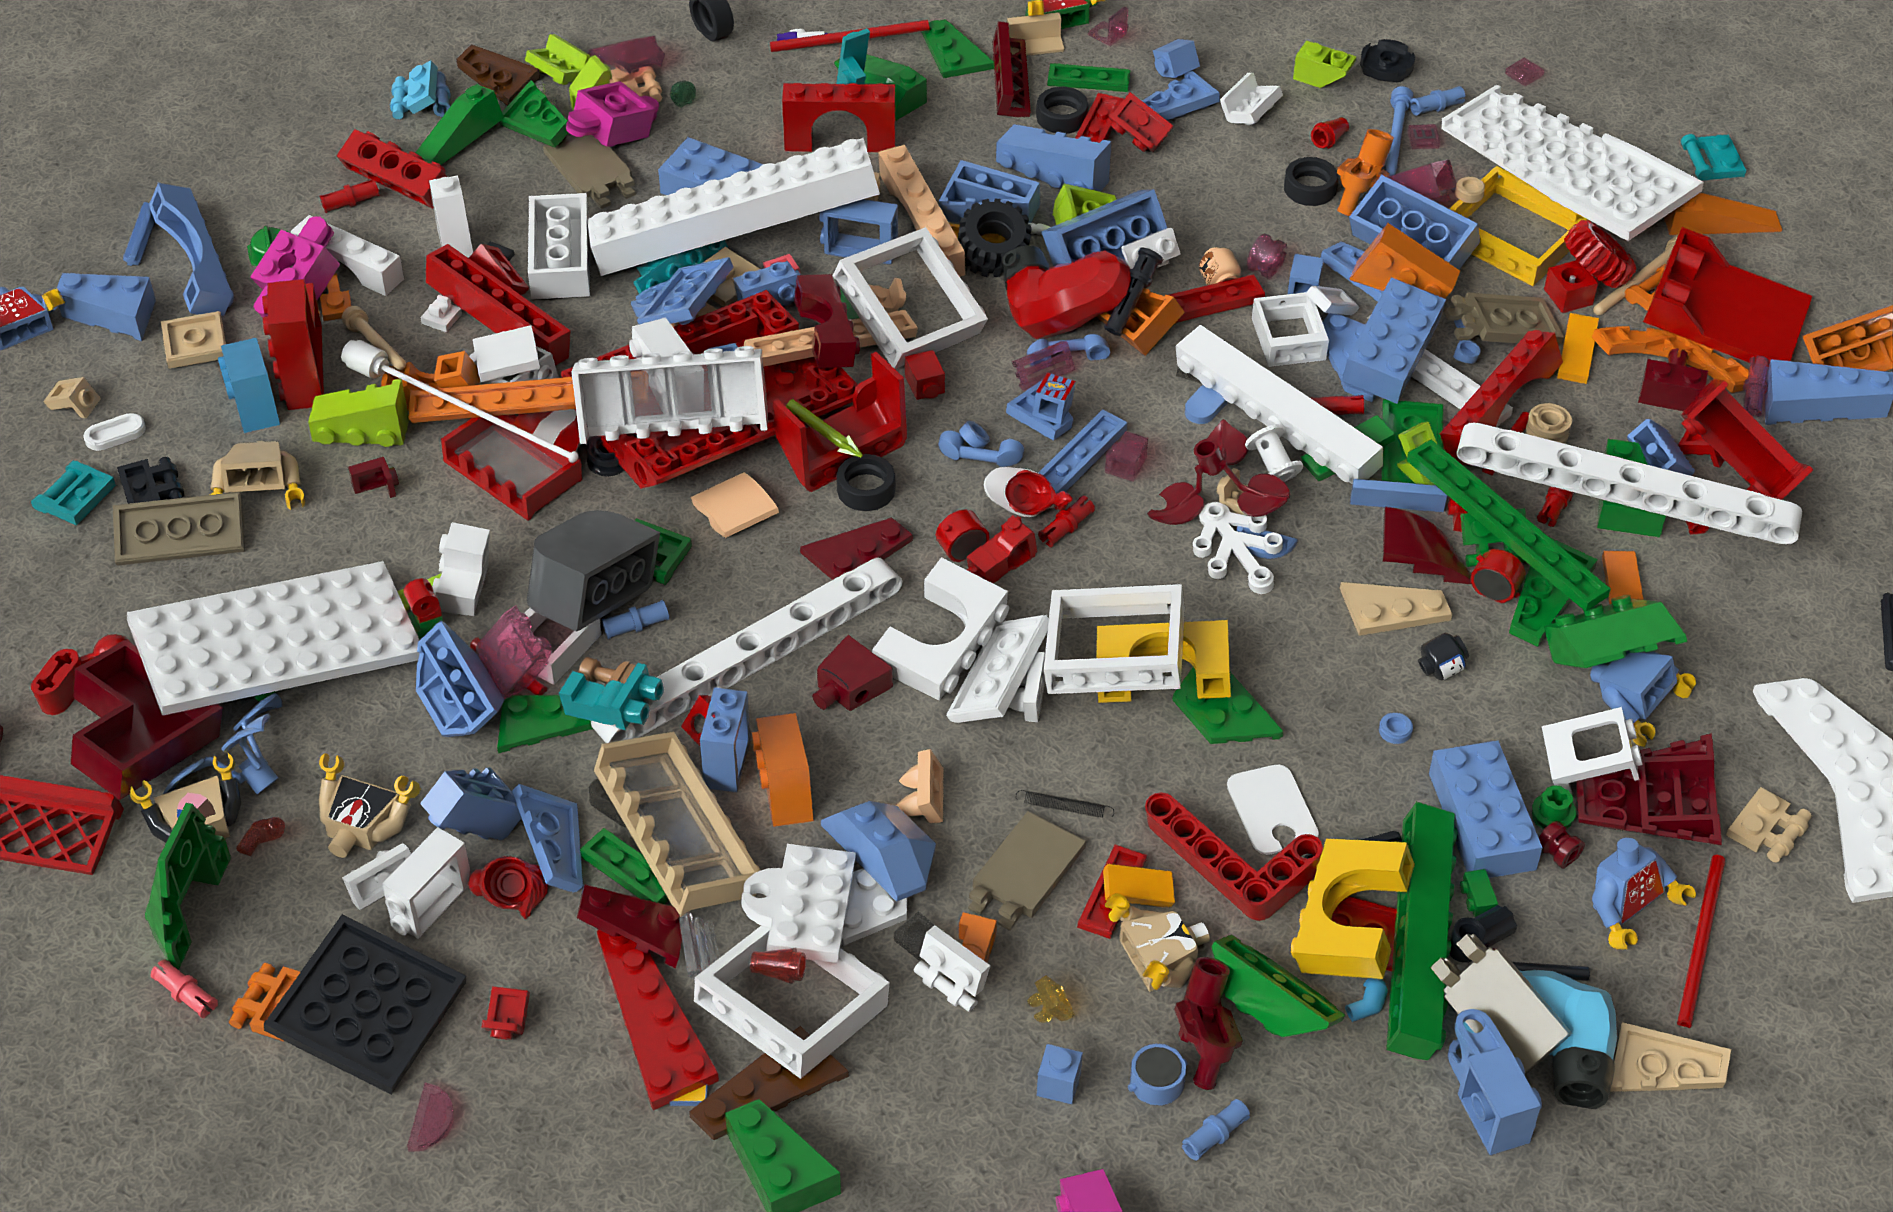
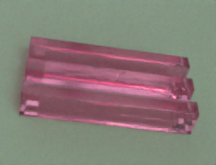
[1012,341,1076,391]

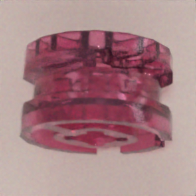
[1247,233,1287,280]

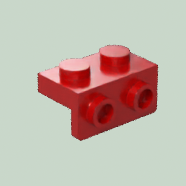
[1108,92,1174,153]

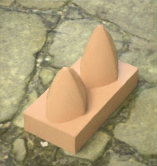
[895,749,943,823]

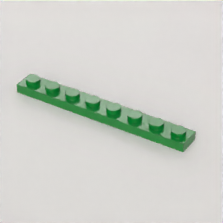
[1407,439,1611,612]

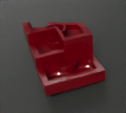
[1382,507,1472,584]

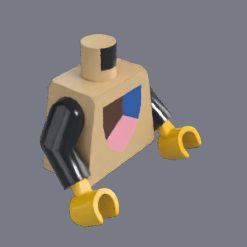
[130,753,241,843]

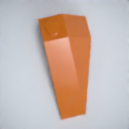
[1664,193,1782,235]

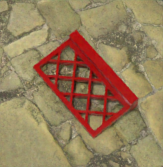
[0,775,124,875]

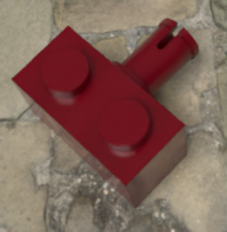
[1638,348,1708,411]

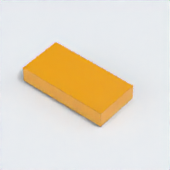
[1103,864,1175,907]

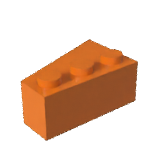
[1349,223,1460,299]

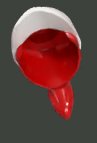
[984,467,1073,517]

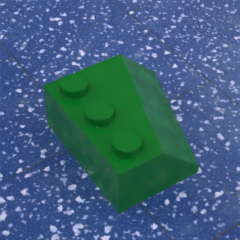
[1544,595,1688,668]

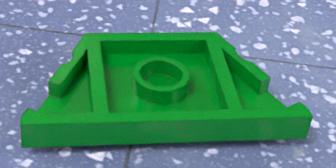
[1173,667,1283,744]

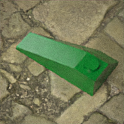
[415,84,504,165]

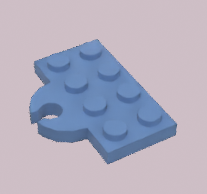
[631,257,733,325]

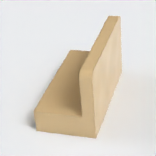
[1007,13,1064,56]

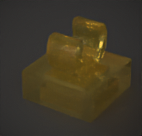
[1027,975,1075,1023]

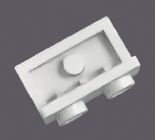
[1220,73,1283,125]
[1122,228,1181,269]

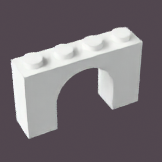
[872,557,1009,701]

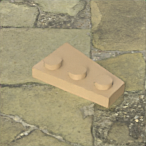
[1340,582,1452,636]
[1610,1022,1731,1092]

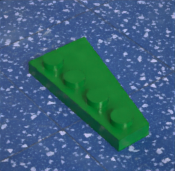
[1509,536,1598,647]

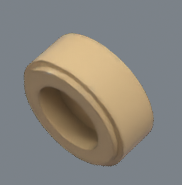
[1455,177,1485,203]

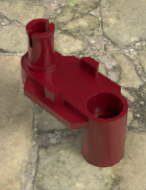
[1174,957,1243,1090]

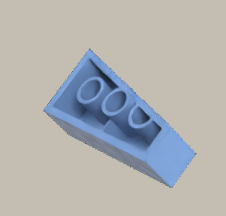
[996,124,1111,192]
[1764,359,1893,425]

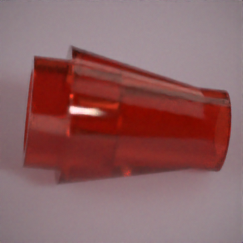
[750,948,806,984]

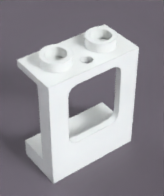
[1542,707,1643,794]

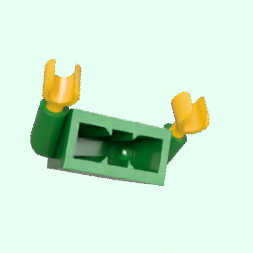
[1025,0,1106,29]

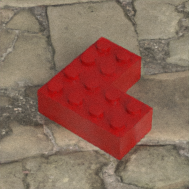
[262,279,324,410]

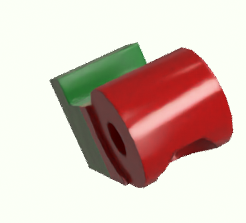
[404,578,443,639]

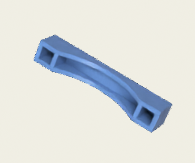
[149,183,234,316]

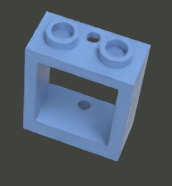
[819,199,898,264]
[700,687,750,792]

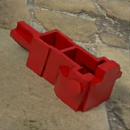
[966,515,1037,583]

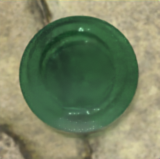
[670,80,696,108]

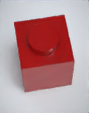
[905,350,945,400]

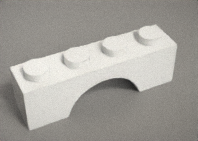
[291,215,404,296]

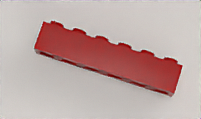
[426,244,571,366]

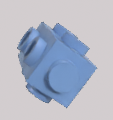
[733,261,801,306]

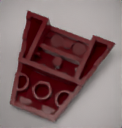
[1576,733,1722,845]

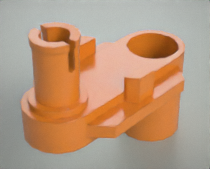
[1337,129,1394,216]

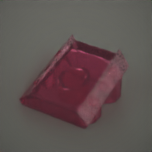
[588,35,665,74]
[476,605,552,699]

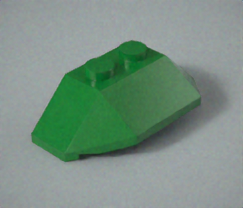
[1212,934,1345,1037]

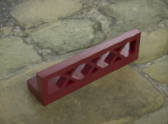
[992,21,1031,117]

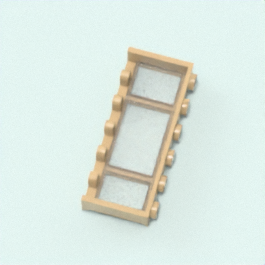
[594,732,761,918]

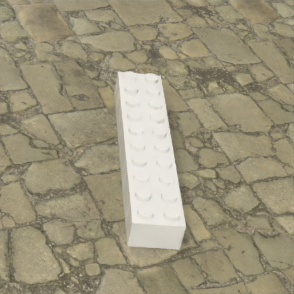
[587,138,880,276]

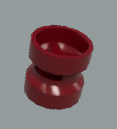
[1538,821,1585,869]

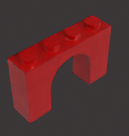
[782,83,896,152]

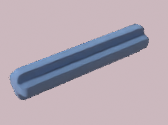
[123,202,155,266]

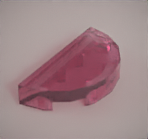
[407,1082,454,1152]

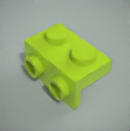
[525,34,590,85]

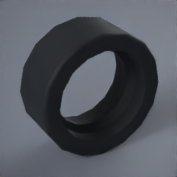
[689,0,734,41]
[1036,86,1089,134]
[1284,157,1338,206]
[836,454,896,512]

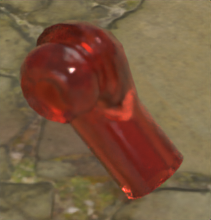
[236,817,285,856]

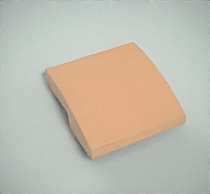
[691,472,779,538]

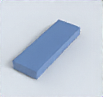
[1350,479,1447,512]

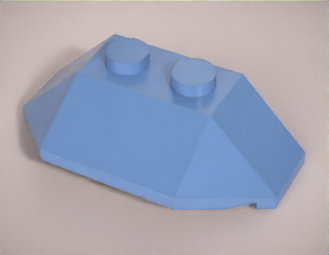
[416,621,505,737]
[821,801,936,902]

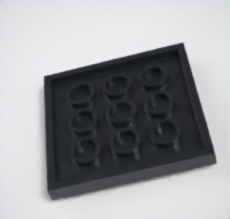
[264,914,466,1095]

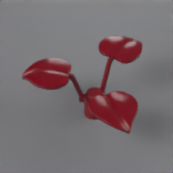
[1147,419,1290,525]

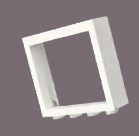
[832,227,988,369]
[1044,584,1185,694]
[694,925,890,1079]

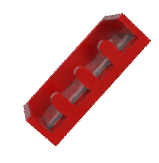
[441,414,582,521]

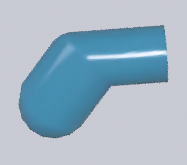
[1345,978,1388,1022]

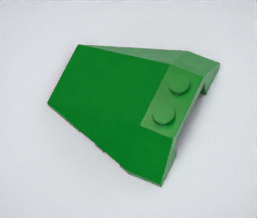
[145,803,231,970]

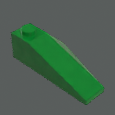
[834,54,927,121]

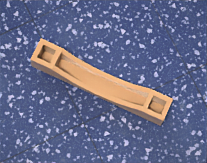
[878,145,965,277]

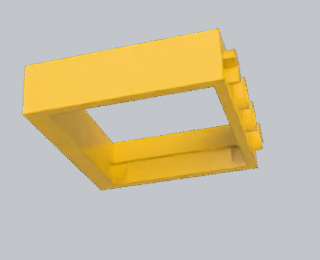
[1449,166,1590,286]

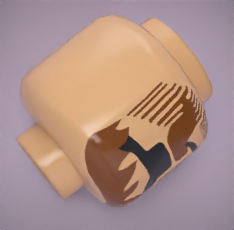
[1199,247,1241,285]

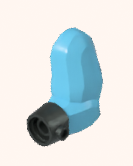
[1463,970,1617,1109]

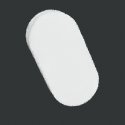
[84,413,146,451]

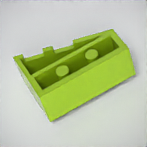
[308,378,409,447]

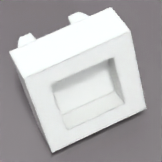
[420,295,462,332]

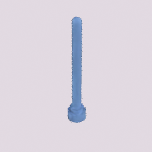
[1385,86,1413,181]

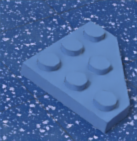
[1322,313,1376,402]

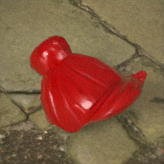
[468,856,548,919]

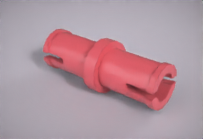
[151,959,218,1018]

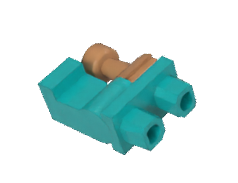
[559,657,664,730]

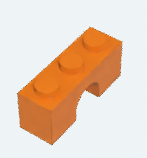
[381,351,480,410]

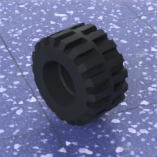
[958,198,1032,277]

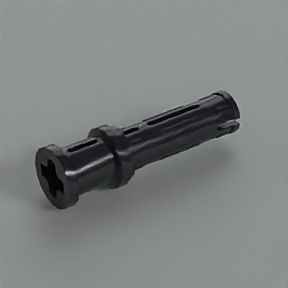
[1104,247,1164,336]

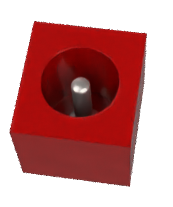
[1544,260,1598,313]

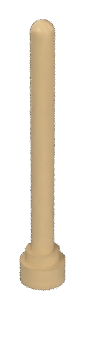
[1593,234,1678,315]
[342,306,406,370]

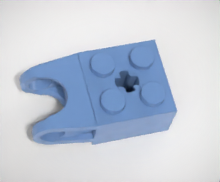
[1448,1009,1542,1155]

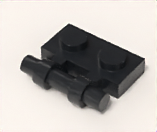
[117,457,184,504]

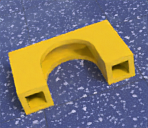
[1096,620,1231,703]
[1291,839,1414,979]

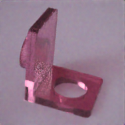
[1087,7,1128,47]

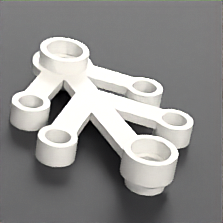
[1193,502,1283,594]

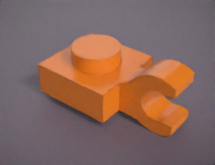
[320,273,352,321]

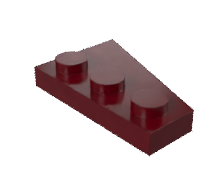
[800,517,913,580]
[577,884,686,969]

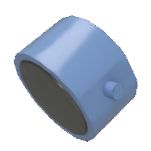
[1128,1044,1188,1105]

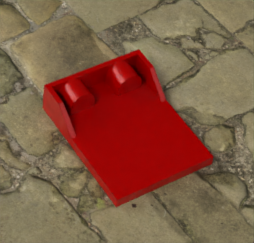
[1643,227,1812,370]

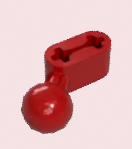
[31,634,132,715]

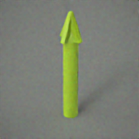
[786,399,863,458]

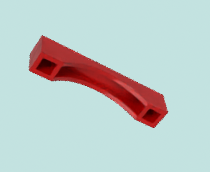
[1440,330,1563,466]

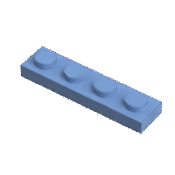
[1038,409,1128,493]

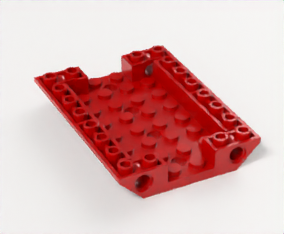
[561,290,858,489]

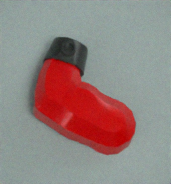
[1002,245,1131,339]

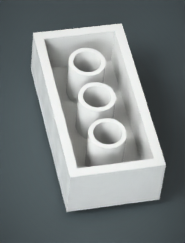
[528,193,590,299]

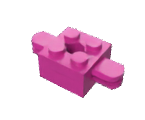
[566,81,659,147]
[250,216,340,318]

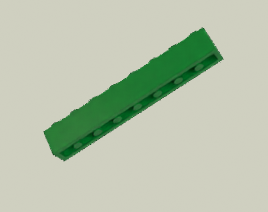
[1386,801,1458,1060]

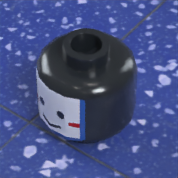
[1418,633,1469,681]

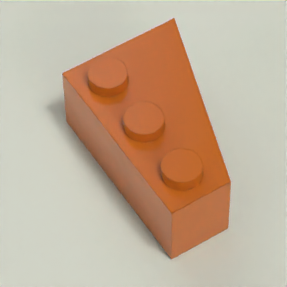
[1096,288,1184,356]
[751,713,814,827]

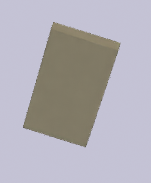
[113,492,245,565]

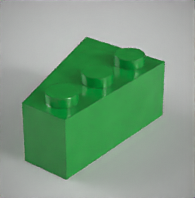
[1597,439,1666,537]
[725,1099,841,1212]

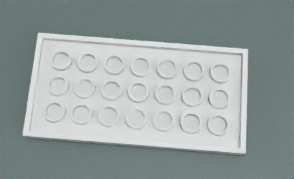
[127,561,420,716]

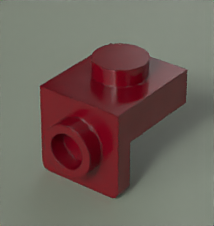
[348,457,399,498]

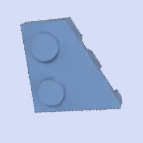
[1006,380,1073,441]

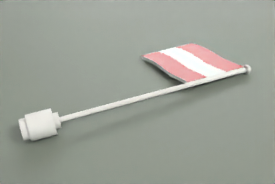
[341,340,581,463]

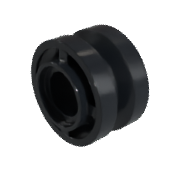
[587,436,625,477]

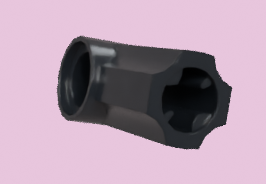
[1449,905,1517,963]

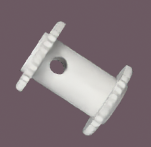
[1245,424,1303,482]

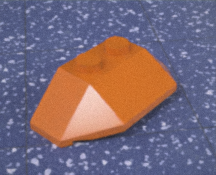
[1802,305,1893,371]

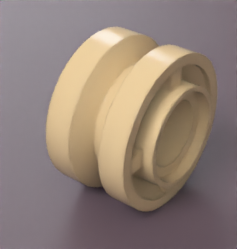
[1525,403,1572,444]

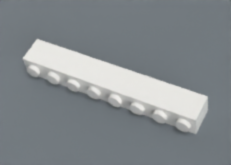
[1176,325,1383,484]

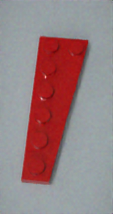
[596,930,719,1110]

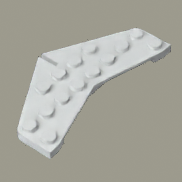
[1753,678,1893,903]

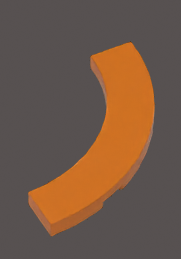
[1592,326,1758,393]

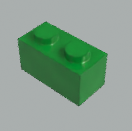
[1460,869,1498,917]

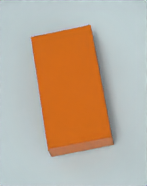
[1602,551,1643,604]

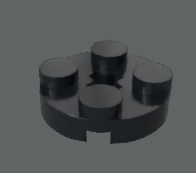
[1360,39,1415,83]

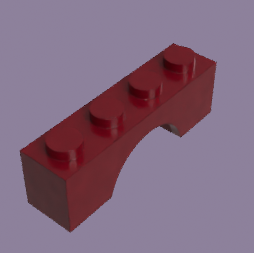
[794,274,860,368]

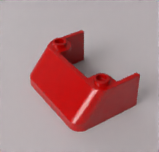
[773,352,907,492]
[1681,379,1813,500]

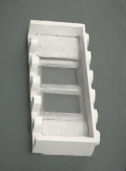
[571,346,768,444]

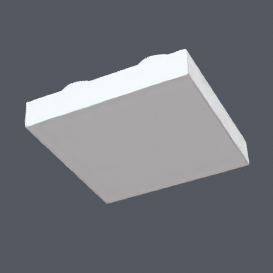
[473,325,541,382]

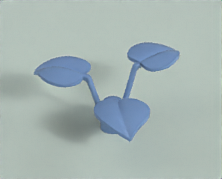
[163,693,282,795]

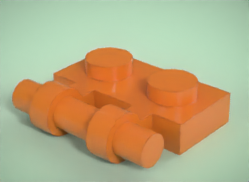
[229,963,300,1041]

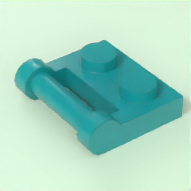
[1681,134,1746,181]
[31,460,116,526]

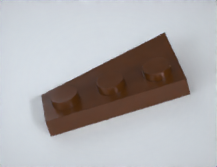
[456,44,540,106]

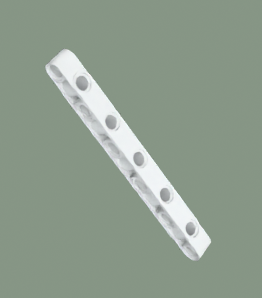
[1457,423,1803,545]
[591,558,903,743]

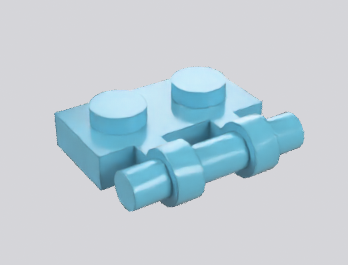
[390,60,438,119]

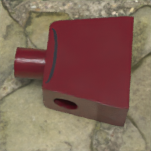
[812,635,893,711]

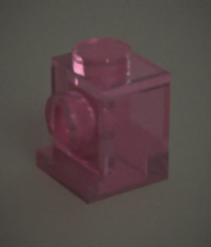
[1105,431,1148,482]

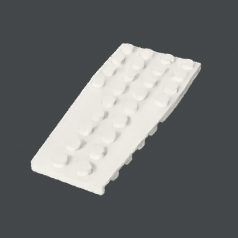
[1441,85,1704,241]

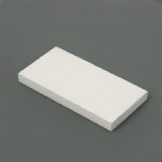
[946,615,1049,723]

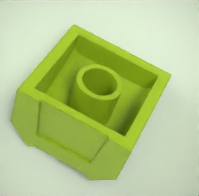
[1052,183,1117,225]

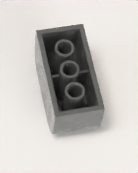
[527,510,660,632]

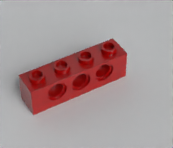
[337,129,447,209]

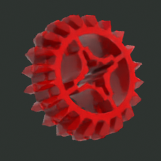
[1564,220,1637,288]

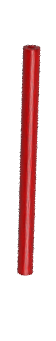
[770,20,929,52]
[1677,855,1725,1028]

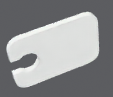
[1227,765,1319,855]

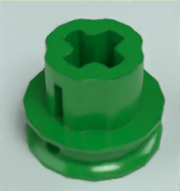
[1532,785,1576,830]

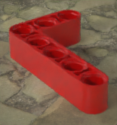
[1145,792,1323,921]

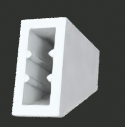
[429,176,473,258]

